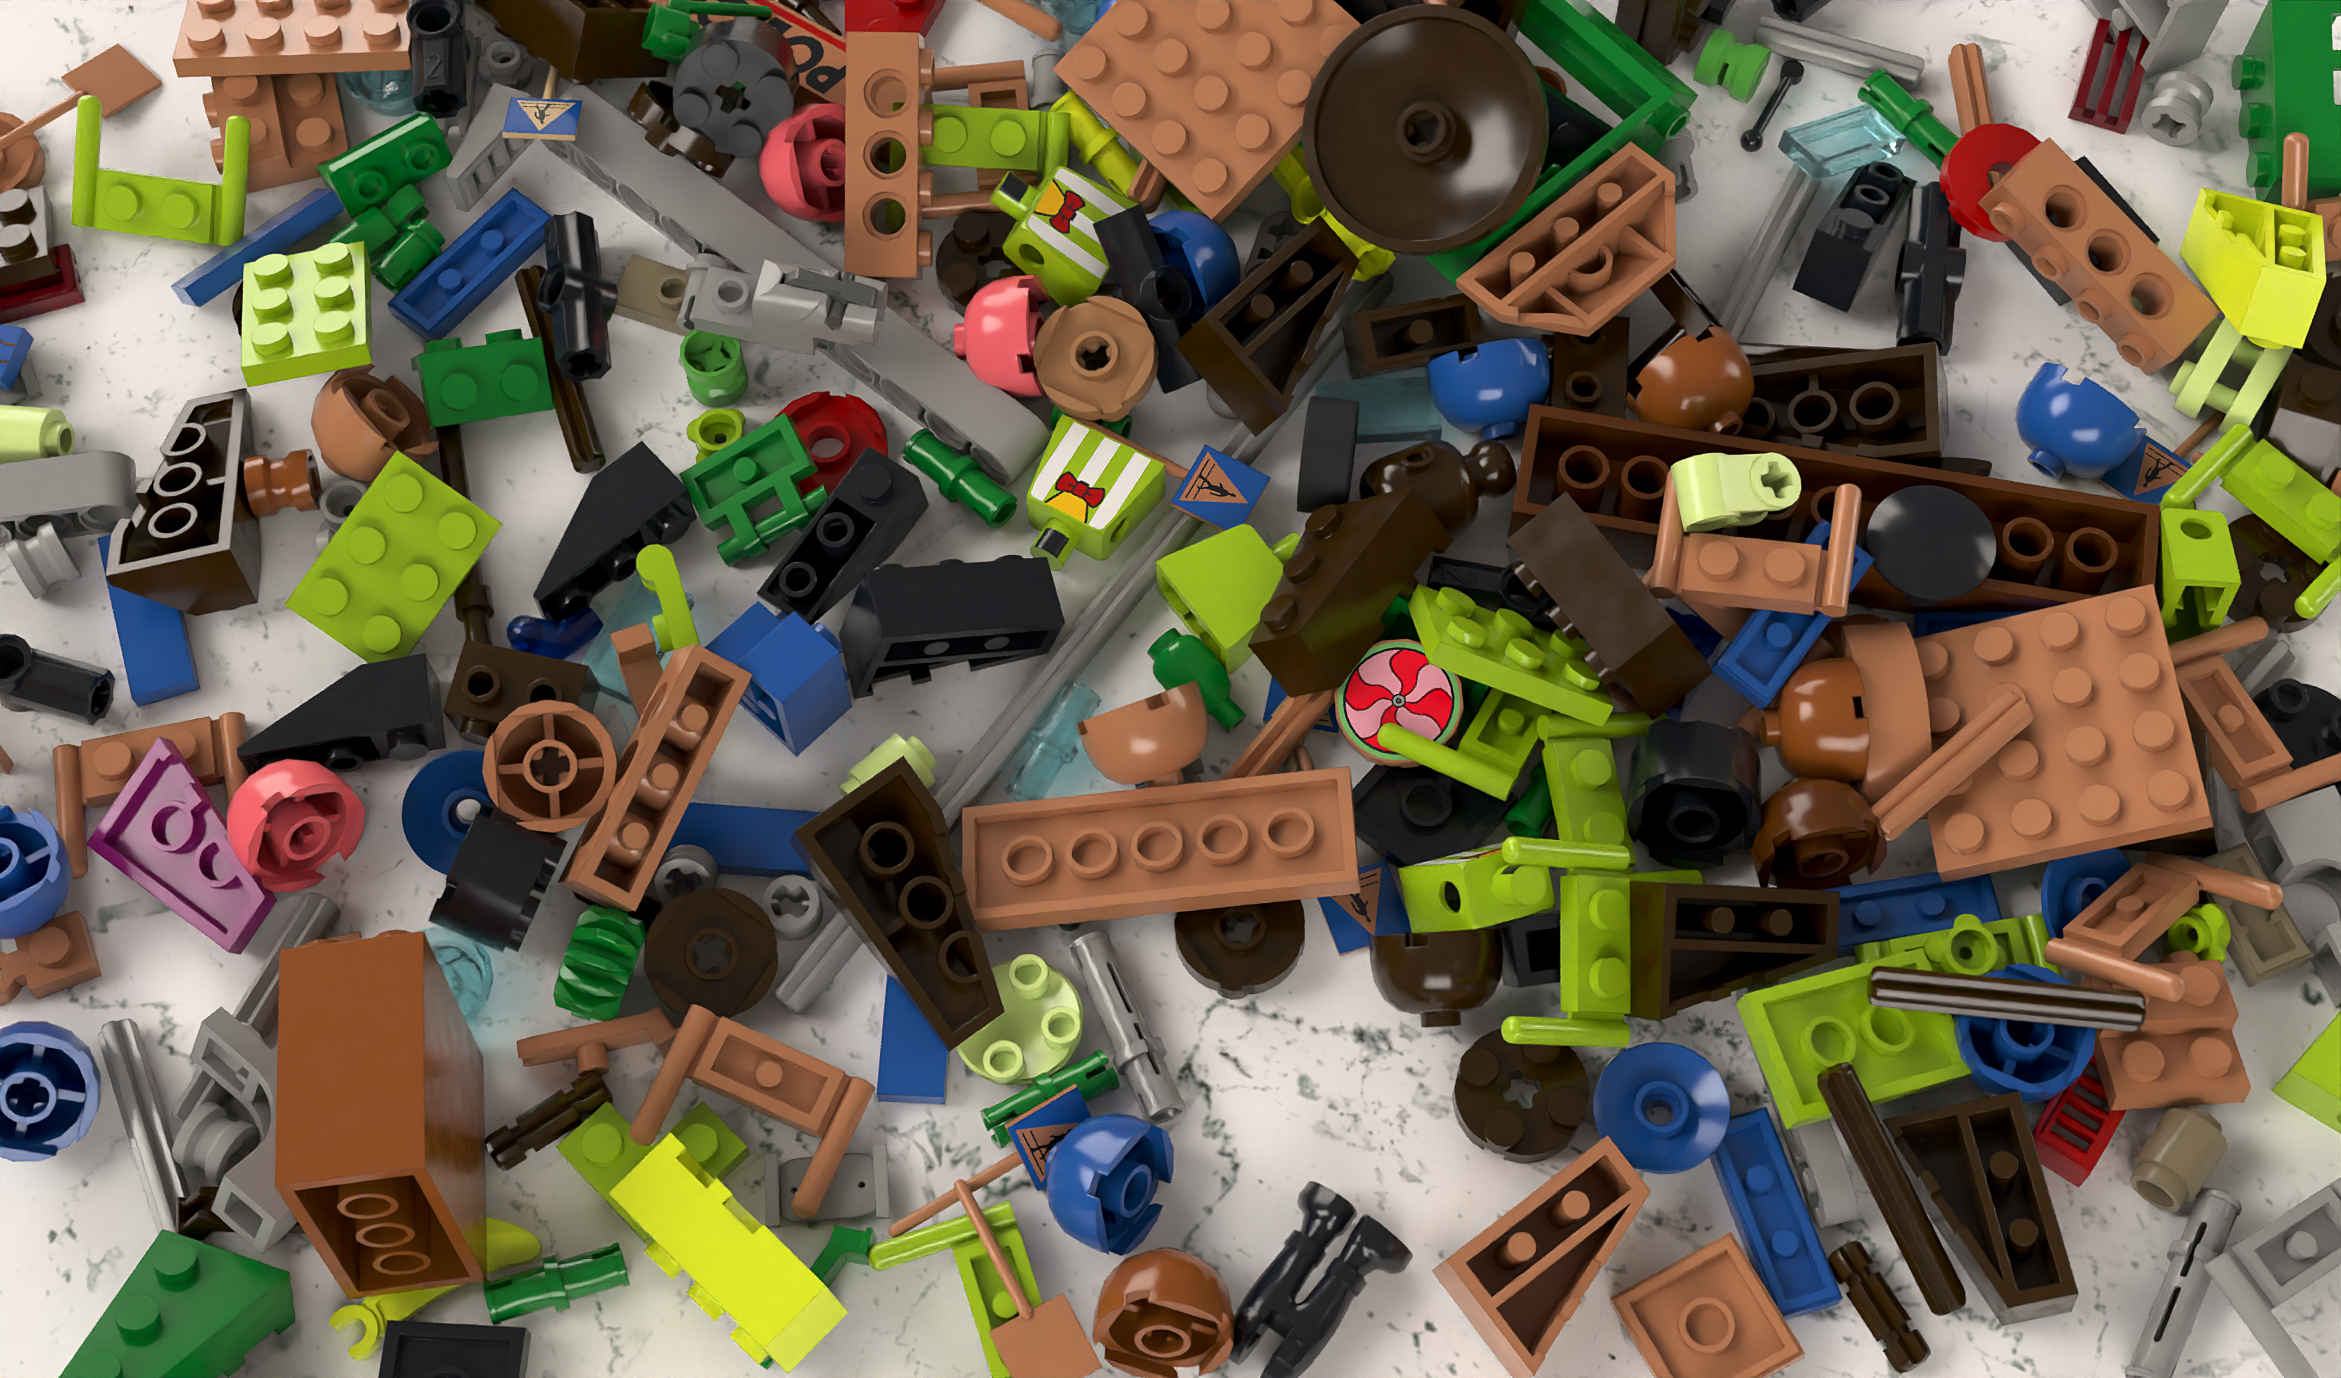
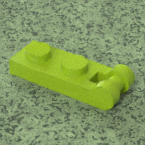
[636,544,701,653]

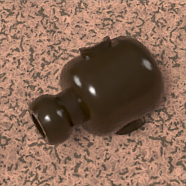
[1359,439,1517,537]

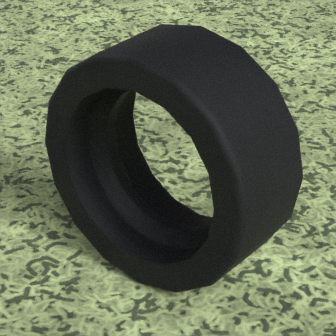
[1297,396,1360,514]

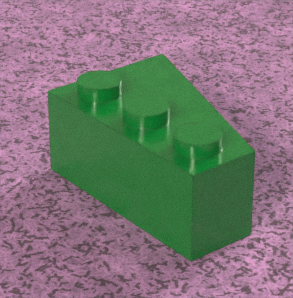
[2231,0,2341,206]
[58,1229,295,1378]

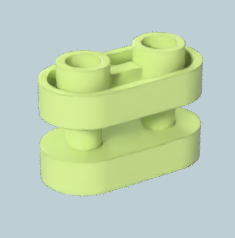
[2167,316,2294,434]

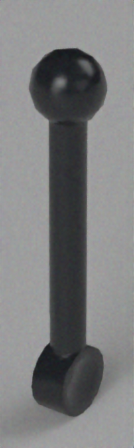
[1740,60,1804,152]

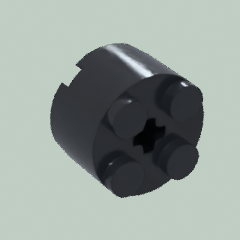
[673,17,800,158]
[1627,718,1761,870]
[428,799,568,953]

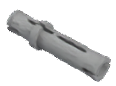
[1069,930,1186,1125]
[2124,1188,2242,1378]

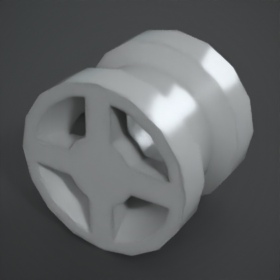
[2140,71,2214,146]
[4,521,82,600]
[172,1102,260,1187]

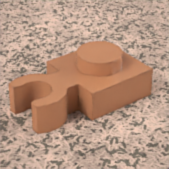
[0,910,102,1006]

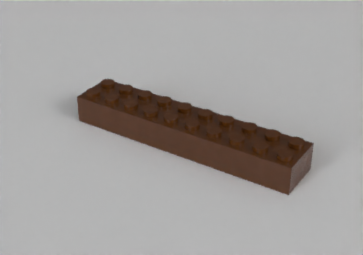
[1506,403,2161,615]

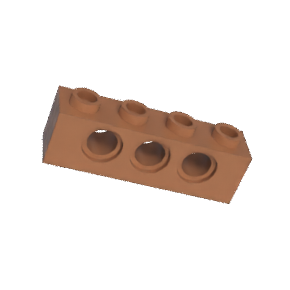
[844,31,935,280]
[1978,137,2221,375]
[557,643,753,912]

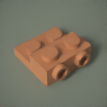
[202,72,351,194]
[2081,951,2251,1111]

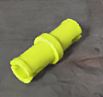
[1048,90,1139,198]

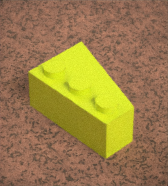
[2179,187,2326,349]
[609,1132,848,1374]

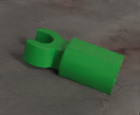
[327,183,430,264]

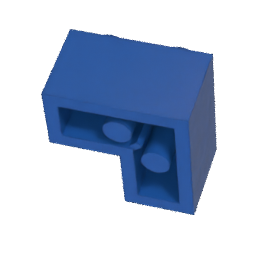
[705,601,852,757]

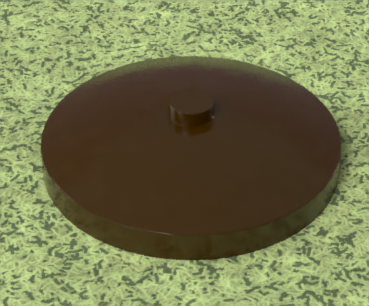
[1302,4,1549,256]

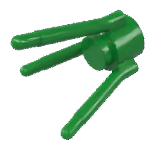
[641,0,772,66]

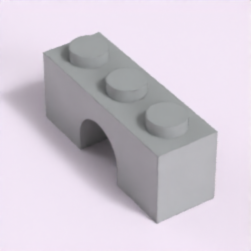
[2244,785,2341,1008]

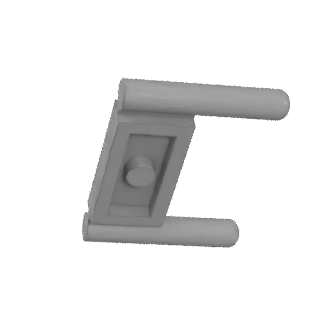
[2203,1177,2341,1378]

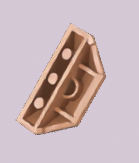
[1456,142,1676,337]

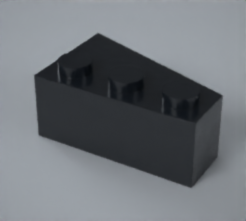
[838,555,1065,700]

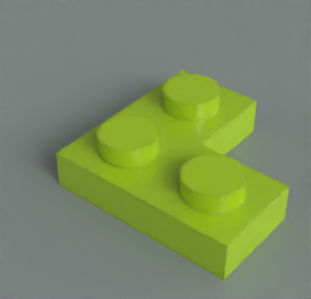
[556,1101,751,1246]

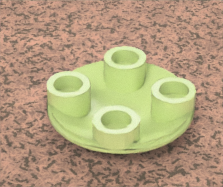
[956,954,1084,1086]

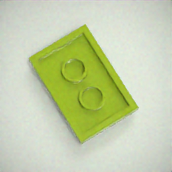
[241,241,373,387]
[284,450,504,663]
[1407,584,1614,728]
[1736,948,1972,1130]

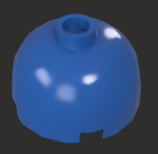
[1148,210,1241,327]
[1425,337,1551,441]
[2015,362,2147,480]
[0,805,73,940]
[1954,963,2096,1105]
[0,1021,101,1162]
[1045,1113,1174,1256]

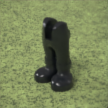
[1228,1181,1413,1378]

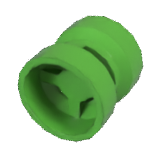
[1693,27,1772,104]
[680,329,748,407]

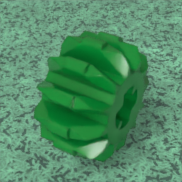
[553,904,646,1022]

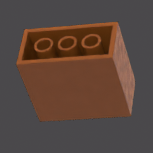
[275,930,487,1299]

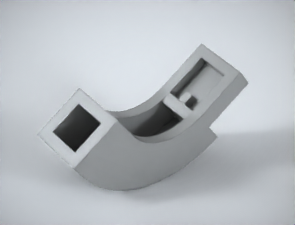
[190,1006,298,1255]

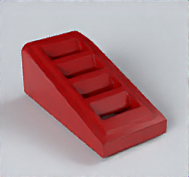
[2031,1053,2127,1188]

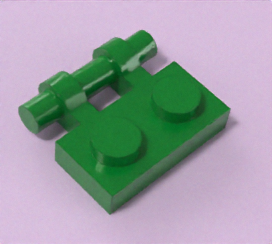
[679,413,831,567]

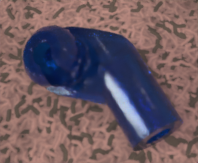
[506,605,606,660]

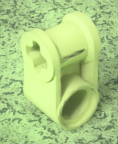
[1670,452,1801,533]

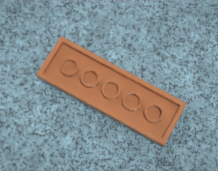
[962,766,1361,933]

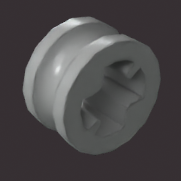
[654,844,718,905]
[761,875,823,941]

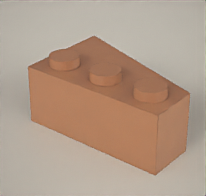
[1431,1135,1651,1378]

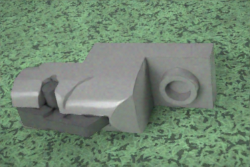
[693,258,888,355]

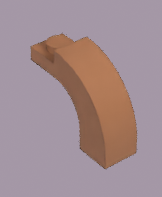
[1824,614,1932,819]

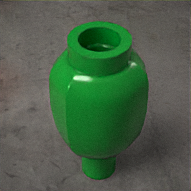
[1147,628,1247,732]

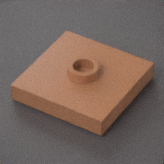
[1610,1232,1805,1378]

